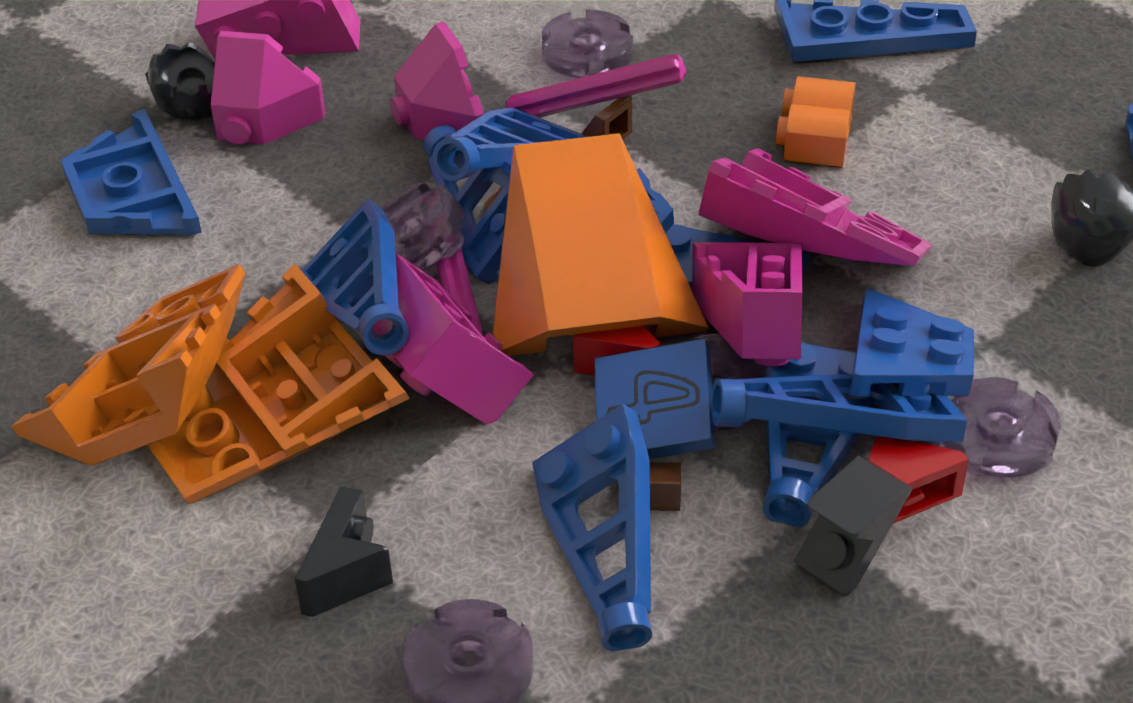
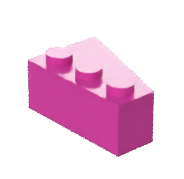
[195,0,360,58]
[692,242,802,366]
[372,253,534,425]

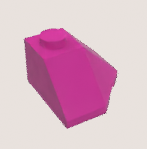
[390,22,484,140]
[211,31,326,145]

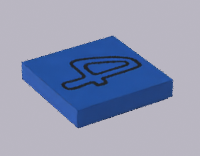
[595,339,716,459]

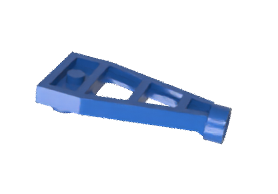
[432,107,589,181]
[423,125,511,284]
[301,198,409,356]
[763,342,878,527]
[711,374,967,446]
[532,404,652,651]

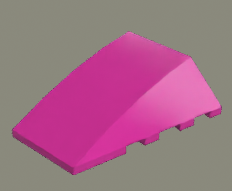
[698,148,933,266]

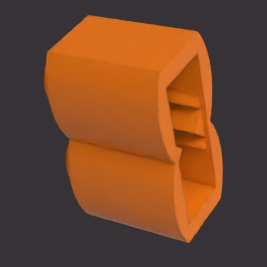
[776,76,856,167]

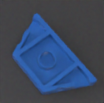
[60,109,201,235]
[850,289,974,397]

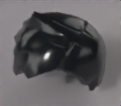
[145,42,215,120]
[1051,169,1133,267]

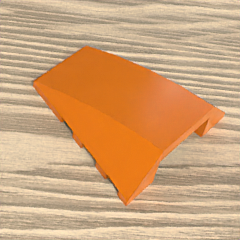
[492,133,709,356]
[147,263,410,504]
[11,264,246,466]

